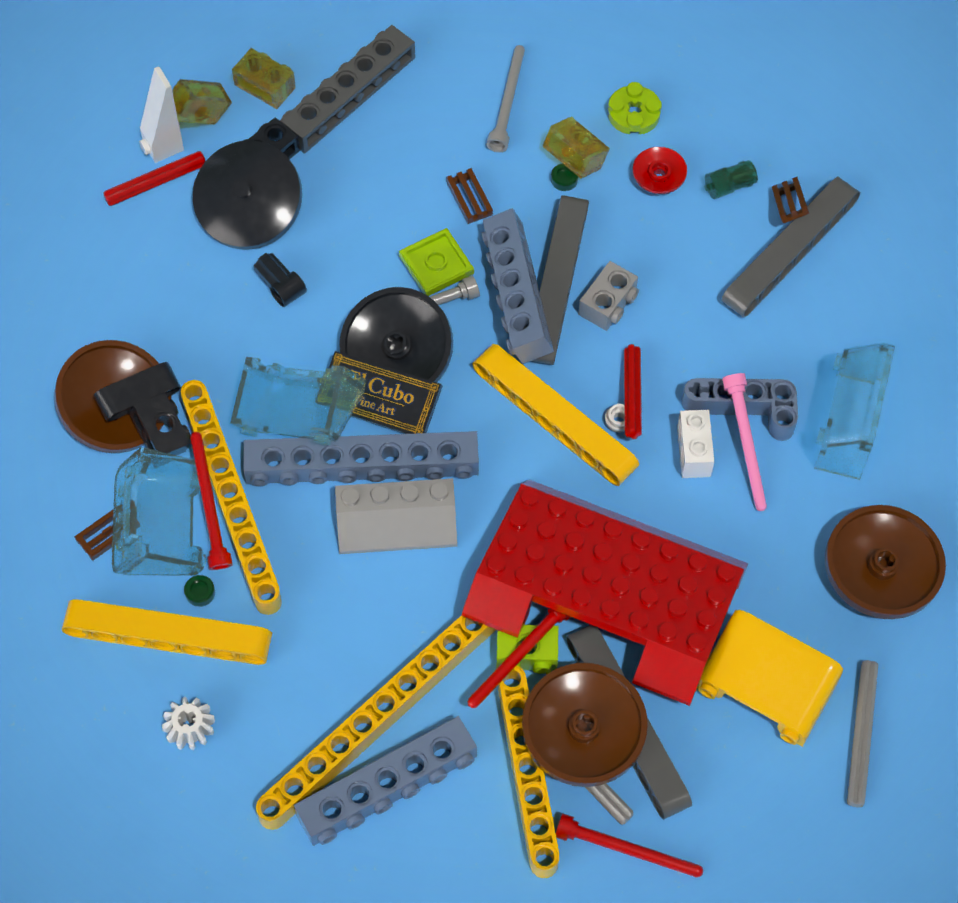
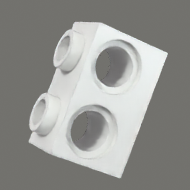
[677,410,714,478]

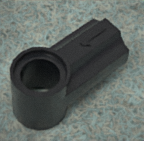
[253,253,307,307]

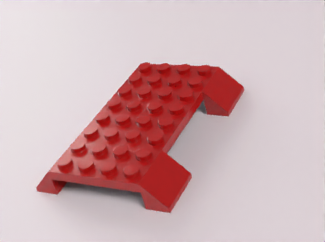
[461,480,748,706]

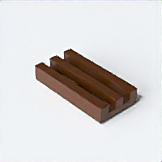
[446,168,493,224]
[772,177,809,223]
[74,503,141,561]

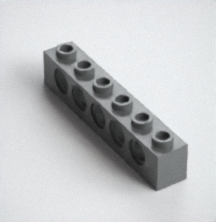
[280,25,415,154]

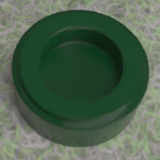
[551,163,578,191]
[184,575,215,607]

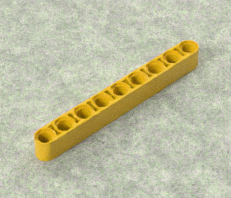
[180,380,282,615]

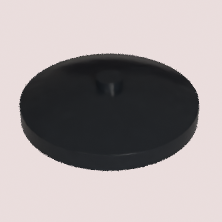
[193,140,302,250]
[340,287,453,382]

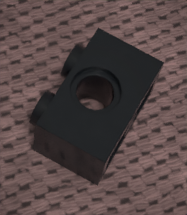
[129,392,191,465]

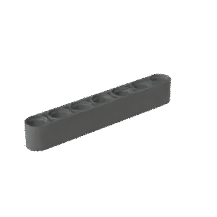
[721,176,861,318]
[532,195,589,365]
[566,625,692,820]

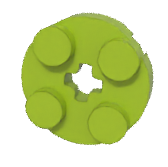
[608,82,662,134]

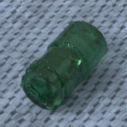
[704,160,758,199]

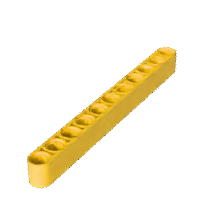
[256,616,497,830]

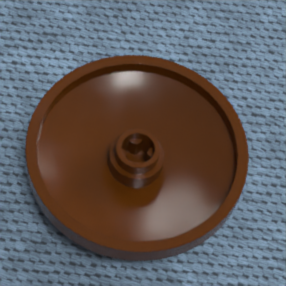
[54,340,171,453]
[825,505,946,619]
[522,663,648,787]

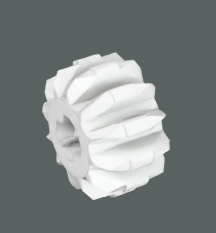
[162,697,215,751]

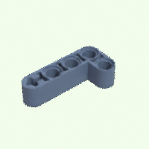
[682,378,798,441]

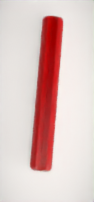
[103,151,205,206]
[624,344,642,439]

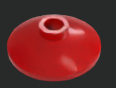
[633,147,687,194]

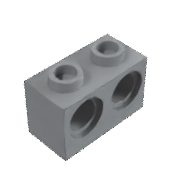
[578,261,639,331]

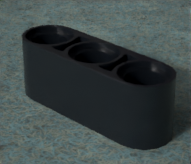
[93,362,181,422]

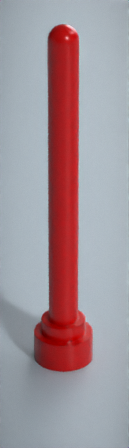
[190,432,233,570]
[467,608,570,708]
[556,813,704,878]

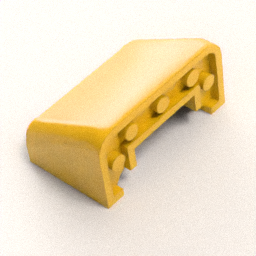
[697,610,843,747]

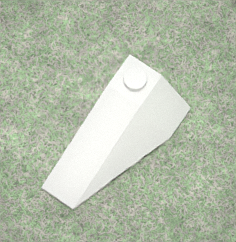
[139,66,184,163]

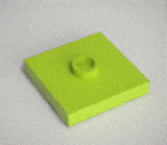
[399,228,474,296]

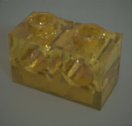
[232,48,296,109]

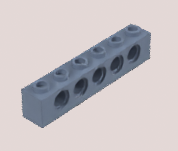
[482,208,554,364]
[293,716,477,846]

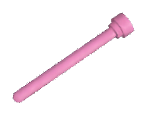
[722,373,767,511]

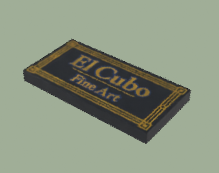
[316,351,443,434]

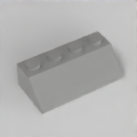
[335,478,457,554]

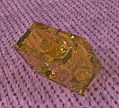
[172,79,232,124]
[543,117,610,178]

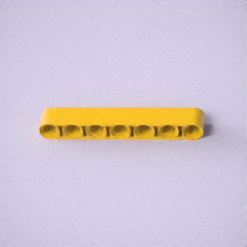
[472,344,639,486]
[62,599,272,665]
[498,666,559,878]

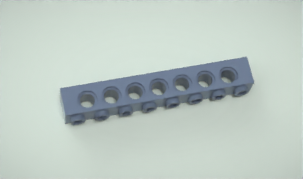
[244,431,479,486]

